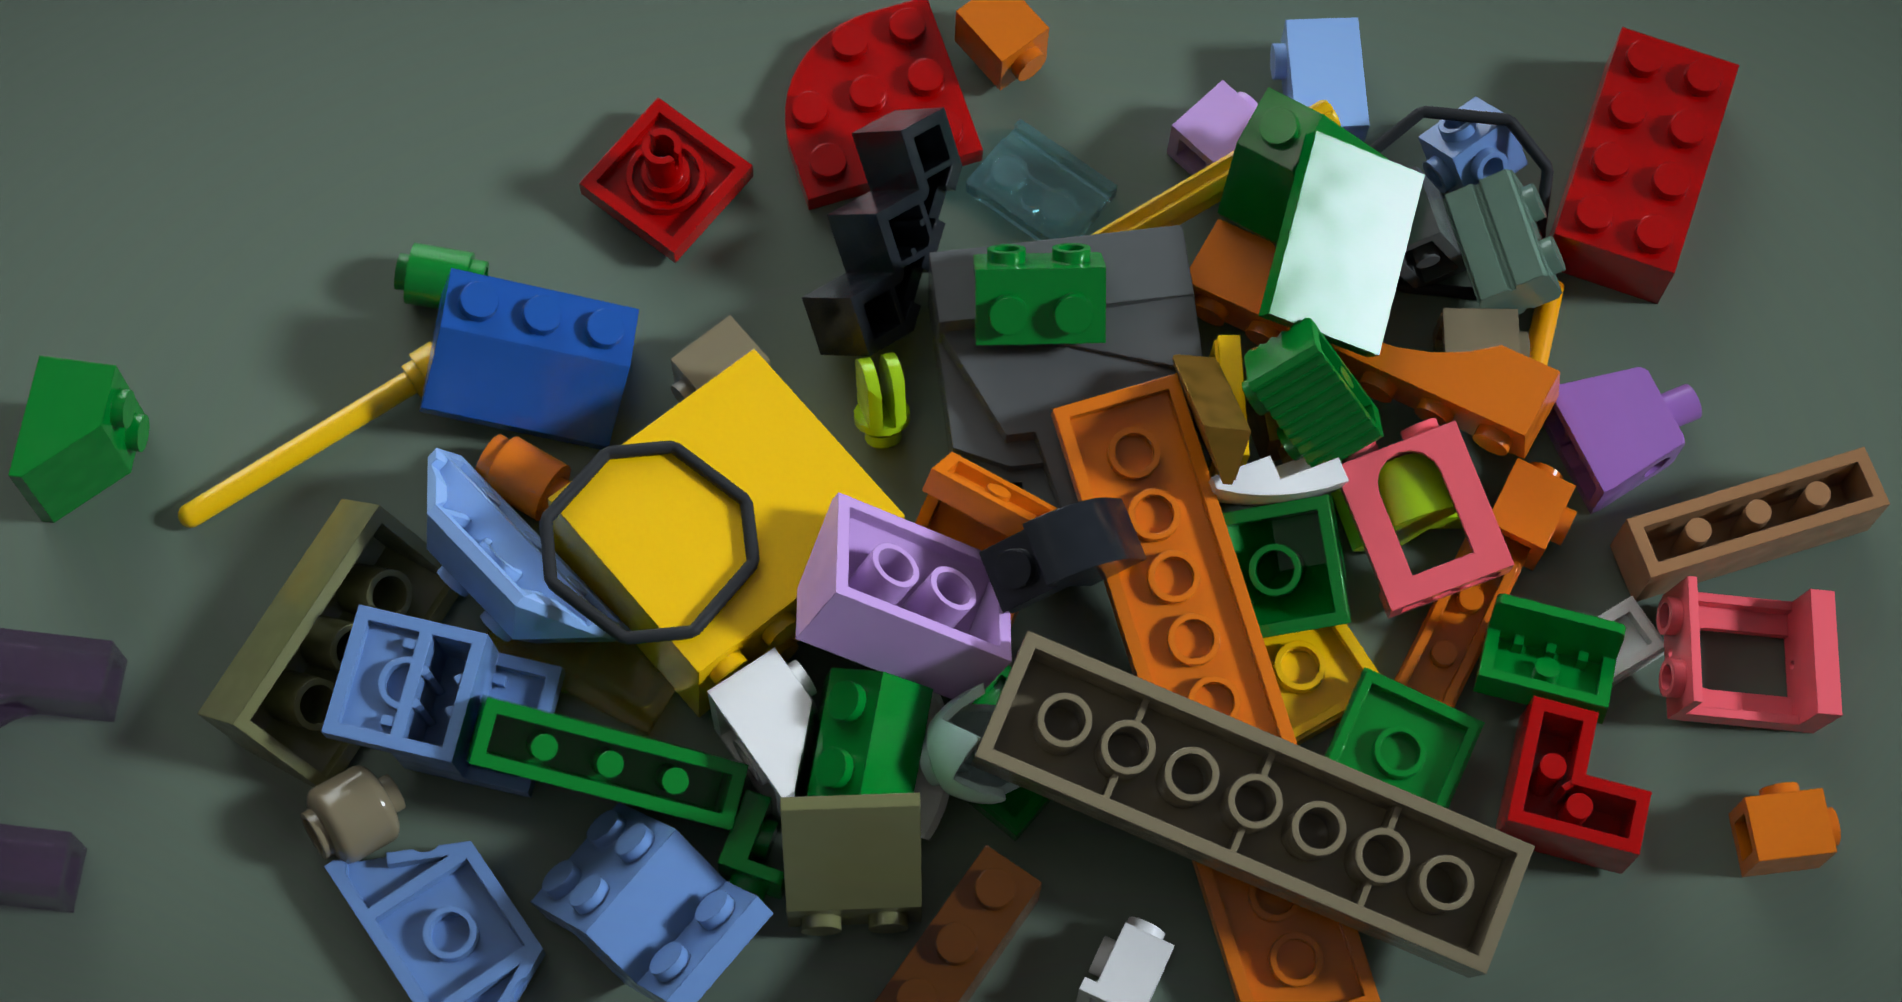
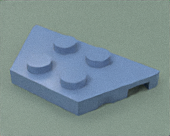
[324,841,546,1002]

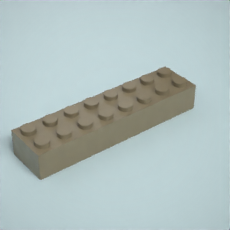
[970,631,1535,978]

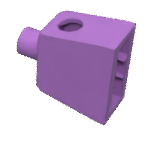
[1543,367,1702,514]

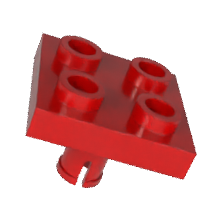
[579,97,753,263]

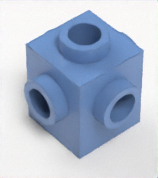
[1418,96,1528,193]

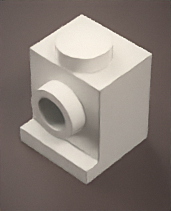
[1076,917,1175,1002]

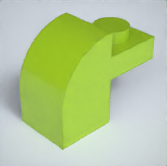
[1331,453,1463,551]

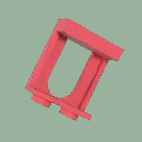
[1340,418,1515,619]
[1656,576,1843,733]

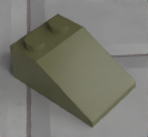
[780,792,922,936]

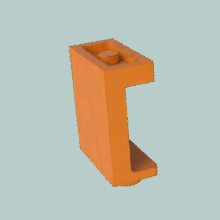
[915,452,1058,627]

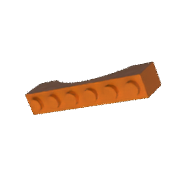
[1190,219,1560,459]

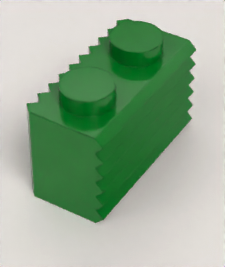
[1242,318,1384,467]

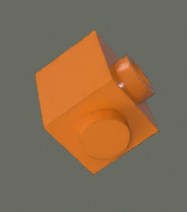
[955,0,1049,91]
[1492,458,1577,571]
[1728,782,1841,877]

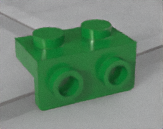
[973,243,1106,345]
[1473,593,1626,724]

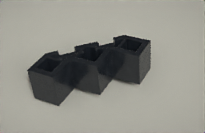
[802,107,962,357]

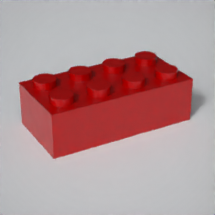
[1549,27,1739,304]

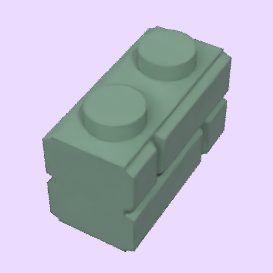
[1443,169,1566,315]

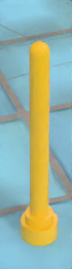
[178,341,432,528]

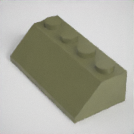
[197,499,459,787]

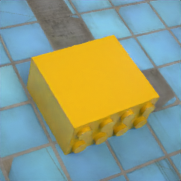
[548,349,905,717]

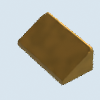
[1172,354,1251,485]

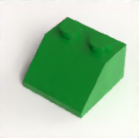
[8,355,150,523]
[802,668,933,797]

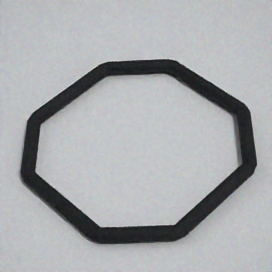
[1370,106,1554,300]
[539,440,760,645]

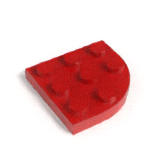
[785,0,983,210]

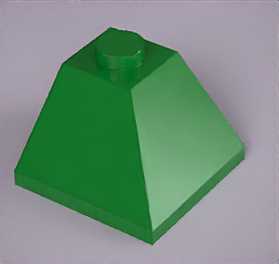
[1217,87,1389,245]
[1223,494,1351,638]

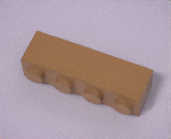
[1610,447,1890,602]

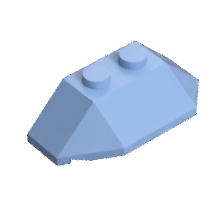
[427,448,631,643]

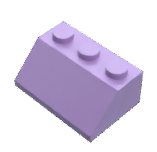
[795,492,1012,704]

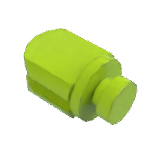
[854,352,910,448]

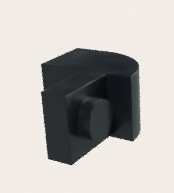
[979,497,1147,613]

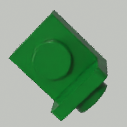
[718,789,785,901]

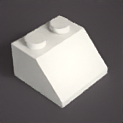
[707,647,818,824]

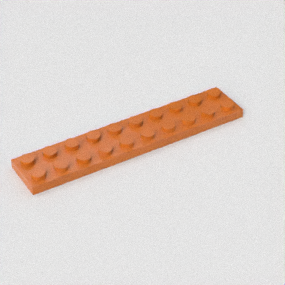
[1051,373,1381,1002]

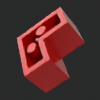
[1495,696,1652,874]

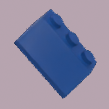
[419,268,639,450]

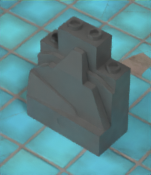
[928,225,1212,508]

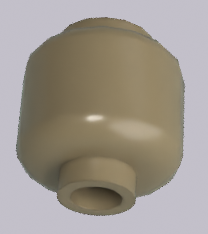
[300,765,406,864]

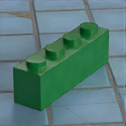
[465,694,749,830]

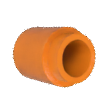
[475,434,571,521]

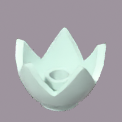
[920,683,1020,804]

